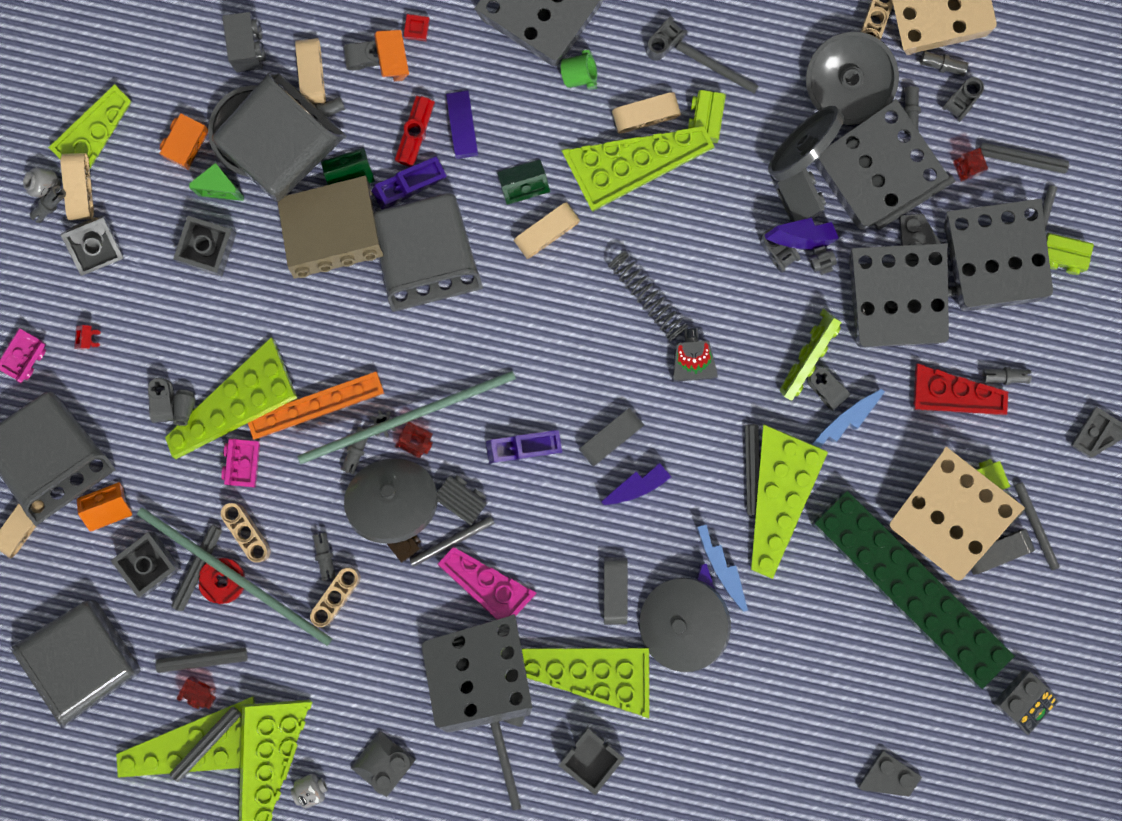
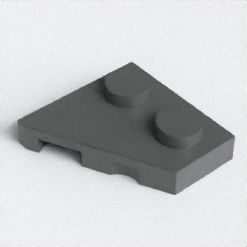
[899,214,948,261]
[1070,407,1122,458]
[857,750,922,797]

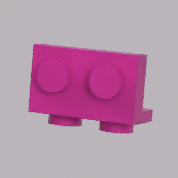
[0,328,46,383]
[221,438,260,488]

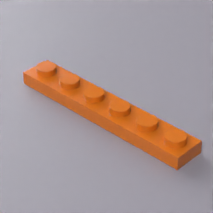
[248,371,385,440]

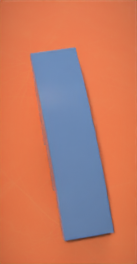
[811,389,885,448]
[696,525,748,612]

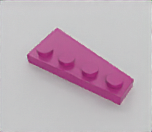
[437,547,536,620]

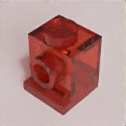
[953,148,988,182]
[394,422,433,458]
[176,677,216,709]

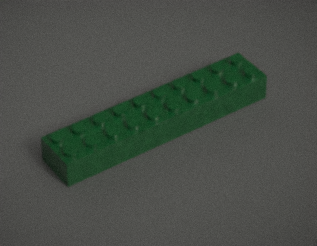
[811,491,1015,690]

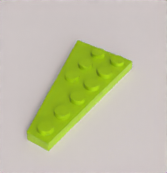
[561,126,715,212]
[165,337,297,459]
[751,424,828,579]
[521,648,649,718]
[116,696,255,778]
[239,700,312,821]

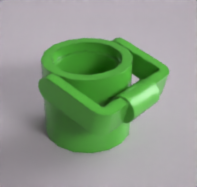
[561,50,597,90]

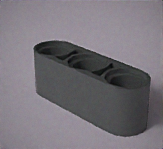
[579,408,644,467]
[971,528,1035,575]
[604,557,628,625]

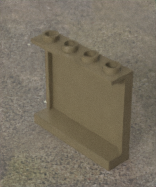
[278,176,384,279]

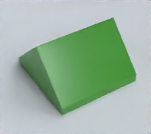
[189,163,244,201]

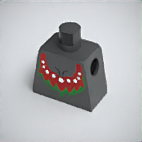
[672,328,718,382]

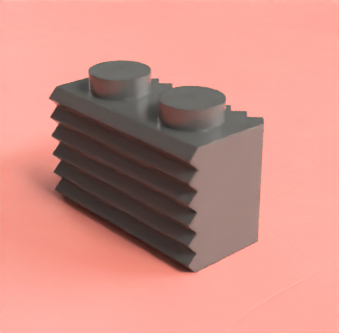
[437,475,488,525]

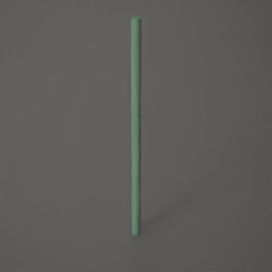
[297,371,516,465]
[137,507,333,646]

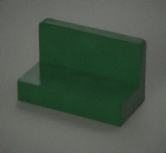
[321,148,375,185]
[497,160,550,205]

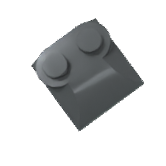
[61,215,124,276]
[351,731,416,798]

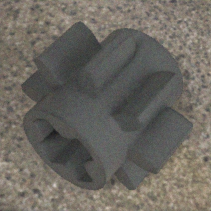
[809,246,837,275]
[370,410,397,438]

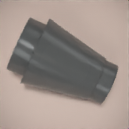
[173,390,196,426]

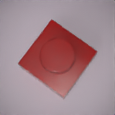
[404,14,430,42]

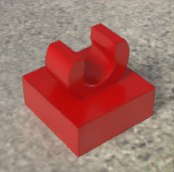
[74,325,101,350]

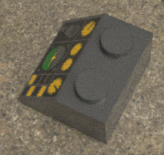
[993,670,1059,735]

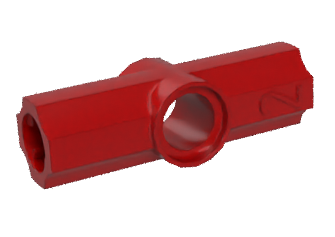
[395,96,435,167]

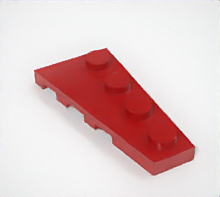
[913,363,1008,415]

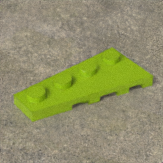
[48,84,132,169]
[779,308,842,401]

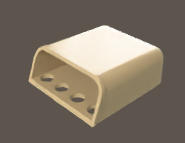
[892,0,997,55]
[890,447,1025,581]

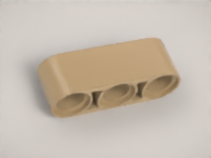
[860,0,893,40]
[295,38,326,105]
[612,92,681,134]
[61,153,94,220]
[513,202,580,259]
[0,501,45,559]
[221,503,271,562]
[310,567,361,627]

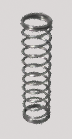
[608,251,688,341]

